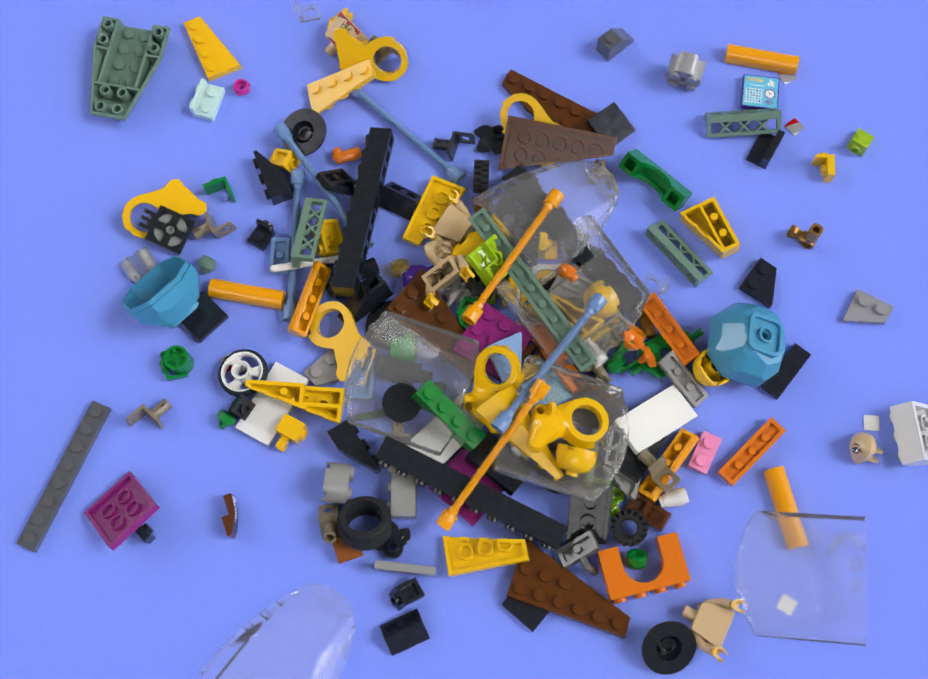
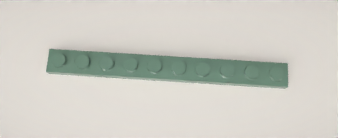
[468,208,598,373]

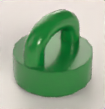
[216,409,237,430]
[626,549,648,570]

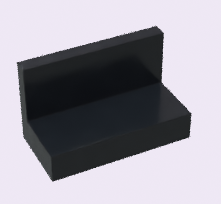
[746,130,785,169]
[379,181,422,221]
[380,609,430,656]

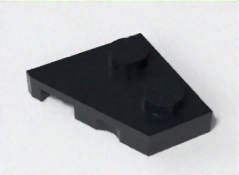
[315,168,355,196]
[739,258,777,309]

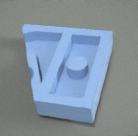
[486,332,522,383]

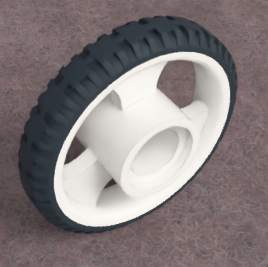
[218,349,268,397]

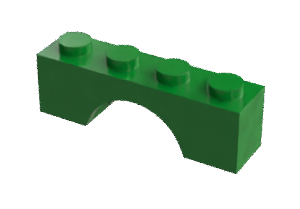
[618,149,693,211]
[411,380,486,452]

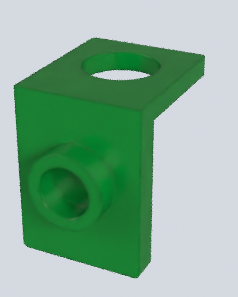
[202,176,236,203]

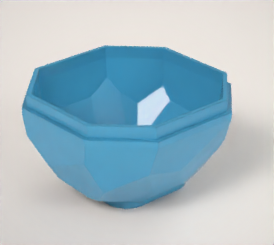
[121,255,200,328]
[707,302,785,388]

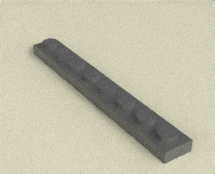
[16,400,112,553]

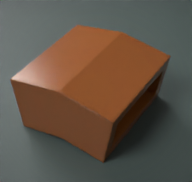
[333,537,364,564]

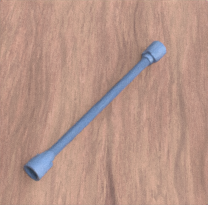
[349,87,466,185]
[273,123,375,249]
[282,169,305,323]
[491,292,607,434]

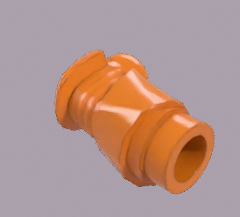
[332,146,362,165]
[557,263,579,283]

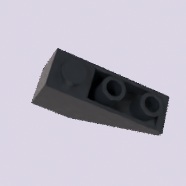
[252,150,293,205]
[338,271,393,323]
[327,419,380,474]

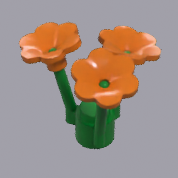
[605,321,657,374]

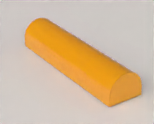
[724,44,800,75]
[287,261,332,338]
[208,278,287,311]
[638,428,699,503]
[763,466,809,550]

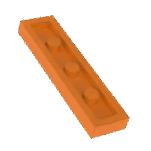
[639,292,700,366]
[717,417,786,487]

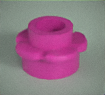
[233,79,250,96]

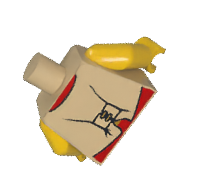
[324,8,374,57]

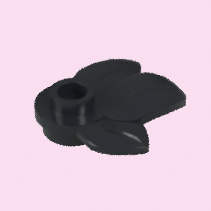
[474,125,505,155]
[375,521,411,559]

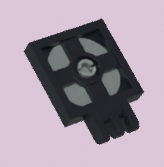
[137,205,196,255]

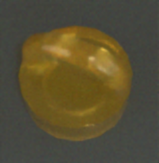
[390,259,409,278]

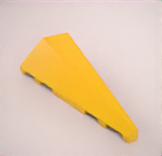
[245,379,345,424]
[475,385,564,481]

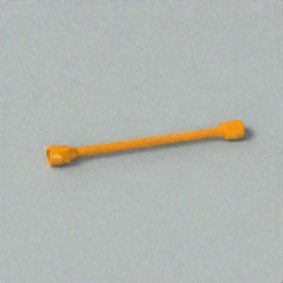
[461,188,564,326]
[436,378,551,531]

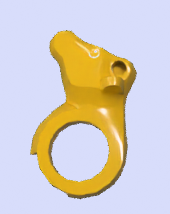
[333,27,409,81]
[500,93,559,169]
[122,179,207,238]
[308,301,372,382]
[463,345,525,434]
[526,397,609,453]

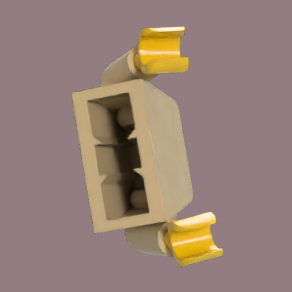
[421,190,473,247]
[421,255,475,310]
[681,598,747,663]

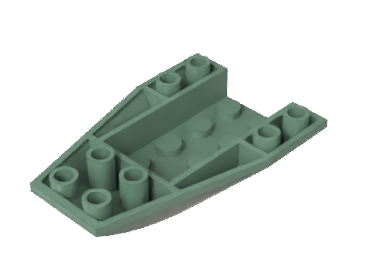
[90,16,171,121]

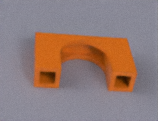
[596,532,691,604]

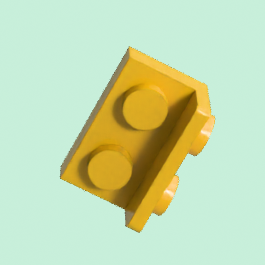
[311,219,343,258]

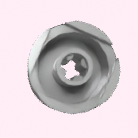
[665,52,706,91]
[322,462,355,504]

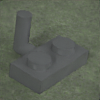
[556,530,601,576]

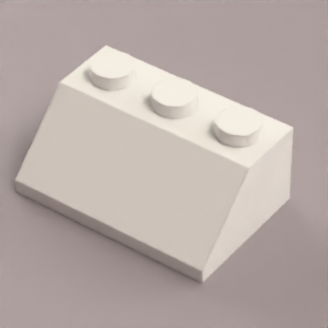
[889,401,928,466]

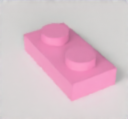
[687,431,722,475]

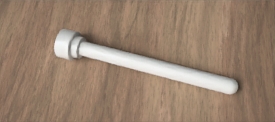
[270,255,339,272]

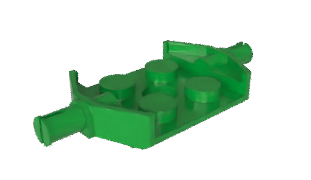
[628,328,704,380]

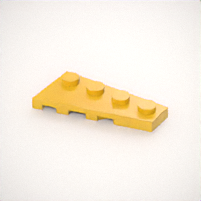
[184,16,242,82]
[307,59,376,115]
[402,175,466,247]
[443,536,530,577]

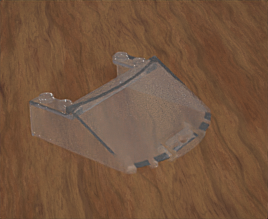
[494,214,650,367]

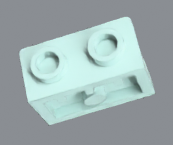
[189,78,226,122]

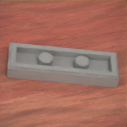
[657,350,709,408]
[374,560,437,577]

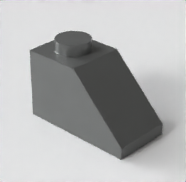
[596,28,634,61]

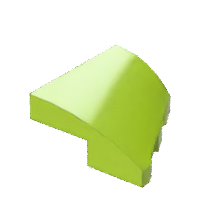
[465,234,508,287]

